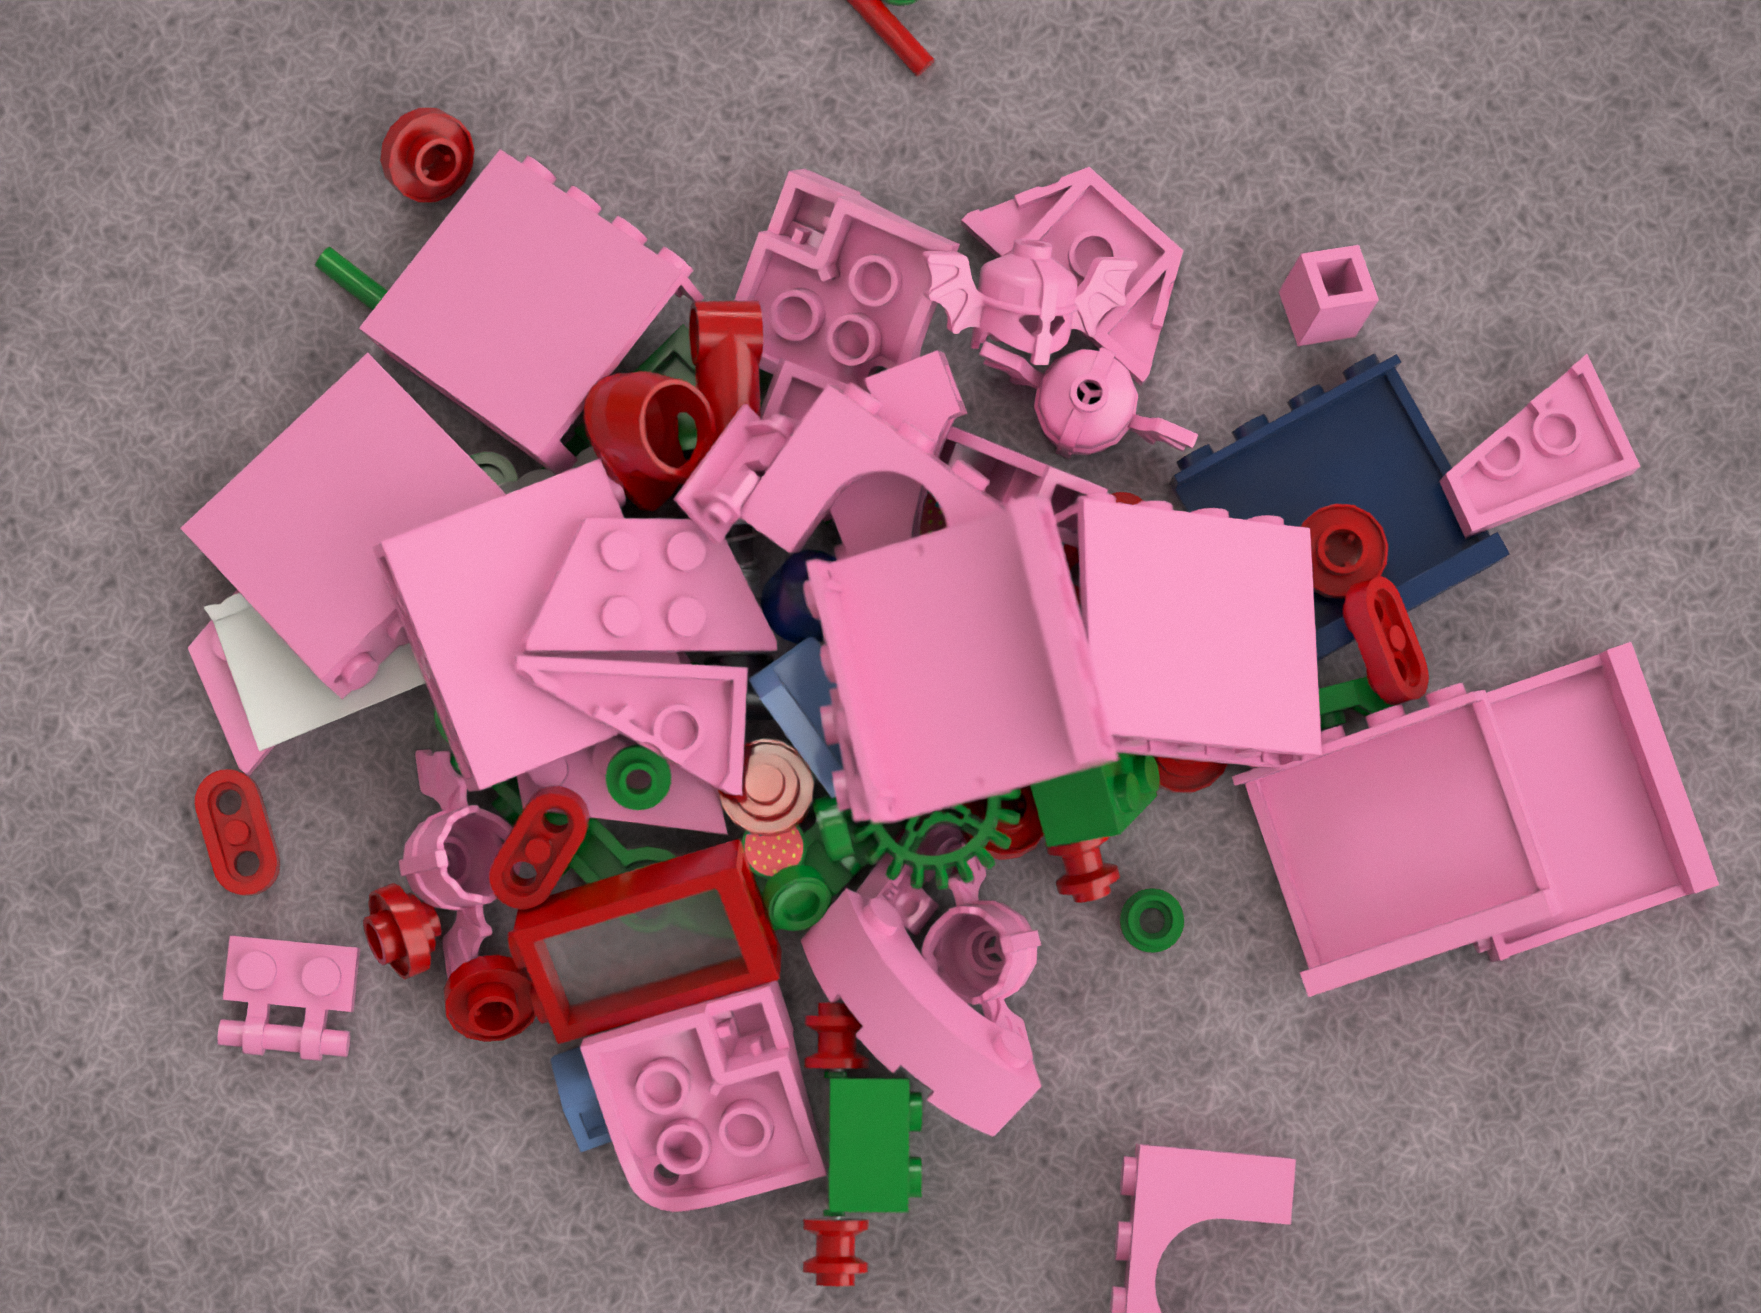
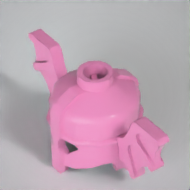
[922,239,1138,365]
[979,341,1198,459]
[399,749,522,978]
[921,838,1042,1060]

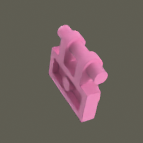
[218,936,360,1061]

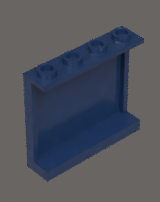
[1169,354,1510,661]

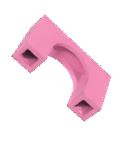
[740,382,1016,553]
[1109,1144,1296,1313]

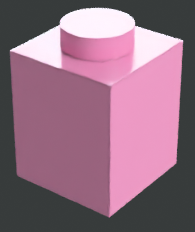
[1279,245,1379,346]

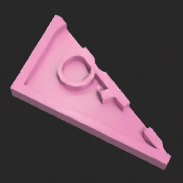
[514,656,748,795]

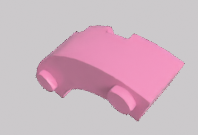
[801,889,1041,1137]

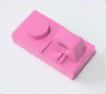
[856,809,963,935]

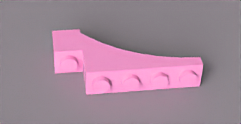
[823,350,967,561]
[760,358,1108,548]

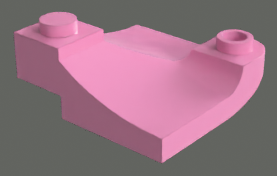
[734,169,960,393]
[580,980,829,1212]

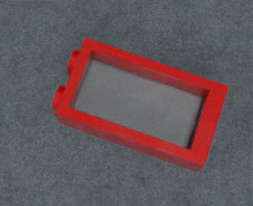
[508,839,782,1044]

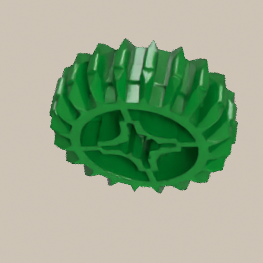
[845,787,1021,890]

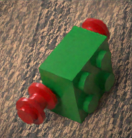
[1030,752,1160,903]
[803,1003,922,1287]

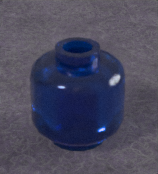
[760,549,837,645]

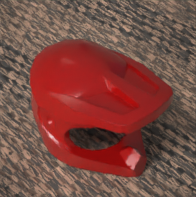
[583,371,718,511]

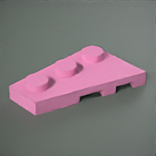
[1439,354,1640,538]
[517,734,728,836]

